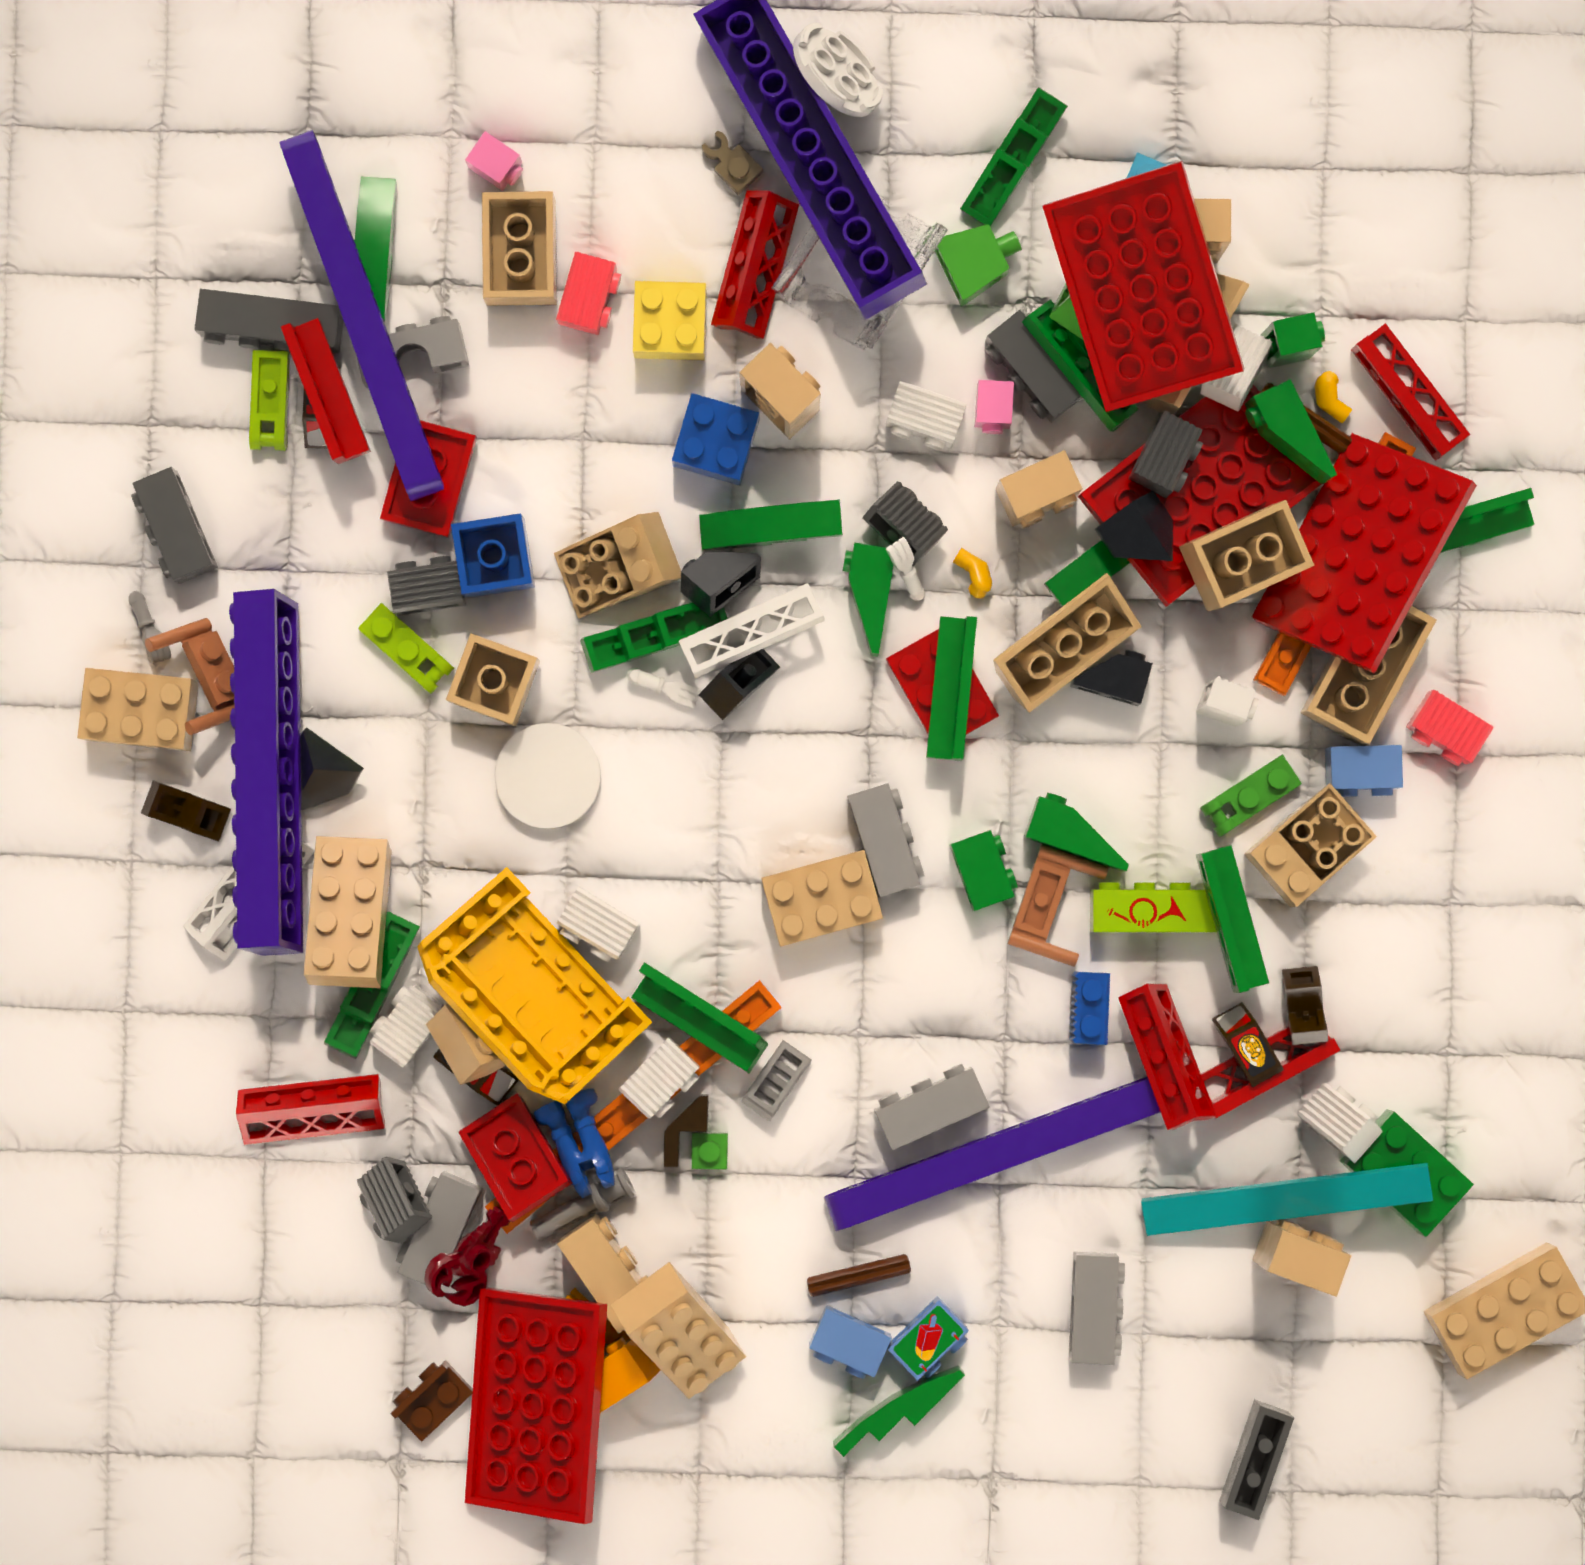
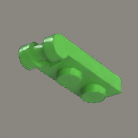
[1200,754,1302,837]

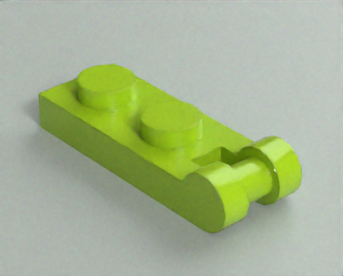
[249,350,290,451]
[358,603,455,694]

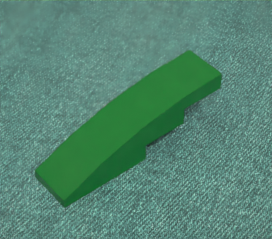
[960,87,1068,227]
[354,176,397,322]
[699,499,843,550]
[1044,540,1130,607]
[580,602,728,673]
[324,911,420,1059]
[833,1365,965,1457]

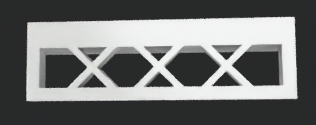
[679,583,825,679]
[183,841,315,961]

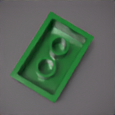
[1340,1109,1474,1237]

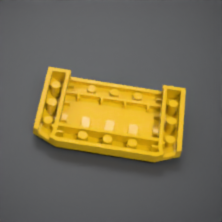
[417,867,652,1104]

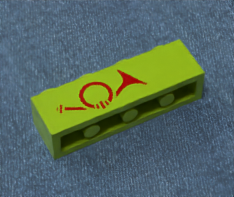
[1090,882,1216,932]

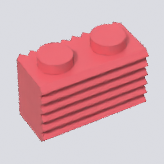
[556,252,621,335]
[1406,690,1494,766]

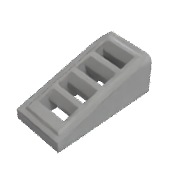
[742,1040,812,1121]

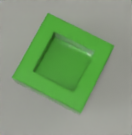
[692,1132,728,1169]

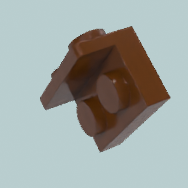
[390,1360,473,1442]

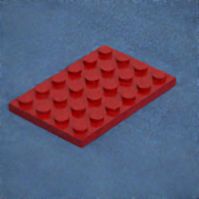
[1042,160,1245,412]
[1078,384,1321,607]
[1251,433,1477,674]
[464,1287,608,1524]

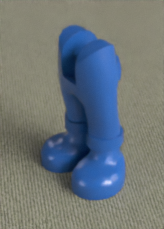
[533,1088,615,1198]

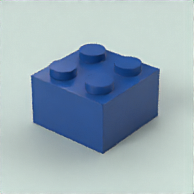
[672,393,760,486]
[451,513,535,598]

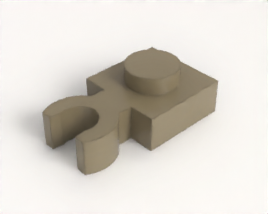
[702,131,763,196]

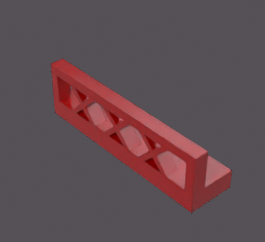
[711,190,799,339]
[280,318,371,464]
[1351,323,1471,461]
[1118,983,1216,1130]
[1201,1026,1341,1119]
[236,1074,385,1145]

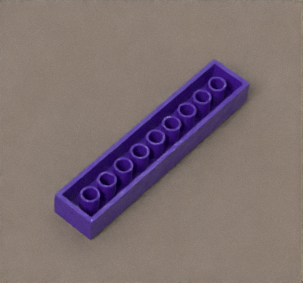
[693,0,927,320]
[229,589,303,956]

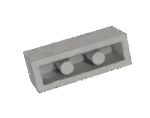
[847,783,925,898]
[874,1064,990,1151]
[396,1171,483,1284]
[1068,1251,1125,1365]

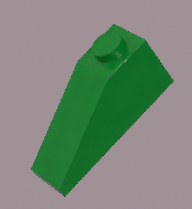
[1245,379,1337,485]
[842,542,894,657]
[1023,792,1129,872]

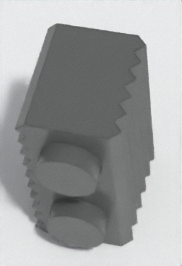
[1128,411,1203,498]
[862,481,948,567]
[387,556,466,616]
[357,1157,432,1244]

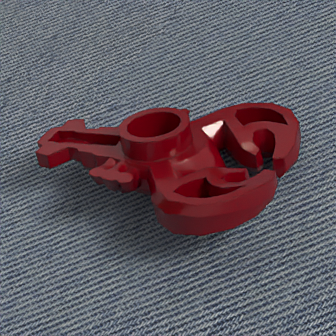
[424,1206,510,1307]

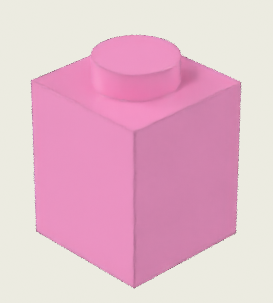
[465,131,523,191]
[974,380,1014,434]

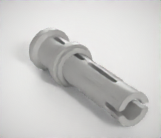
[530,1168,636,1242]

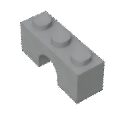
[356,316,470,389]

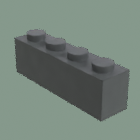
[194,288,344,354]

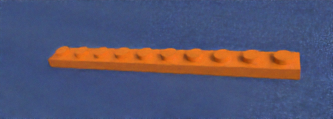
[485,980,782,1234]

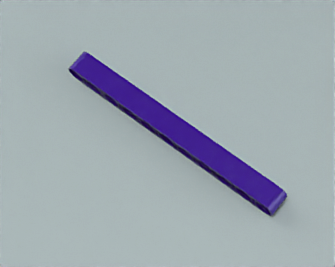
[279,130,445,501]
[823,1077,1161,1231]

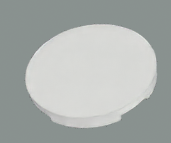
[793,23,883,117]
[494,723,601,829]

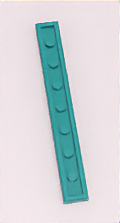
[1141,1163,1433,1236]

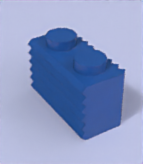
[1069,971,1110,1045]

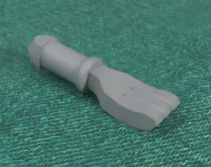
[128,591,171,664]

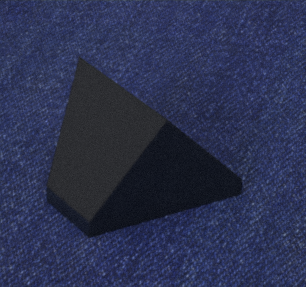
[1094,491,1173,561]
[300,727,364,810]

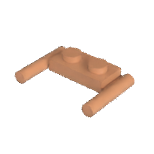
[145,618,235,735]
[1007,844,1109,967]

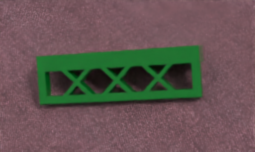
[1022,299,1139,432]
[1440,488,1535,553]
[926,616,977,761]
[1195,845,1269,993]
[631,962,769,1074]

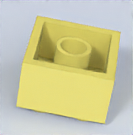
[633,281,707,361]

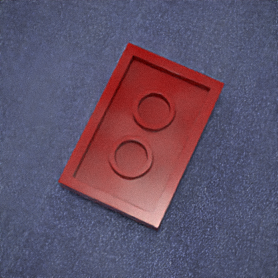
[380,420,477,538]
[886,629,999,735]
[458,1093,572,1222]

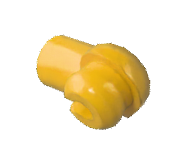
[1314,371,1352,423]
[952,547,993,598]

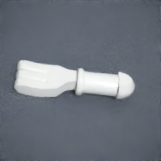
[886,537,925,601]
[627,668,702,709]

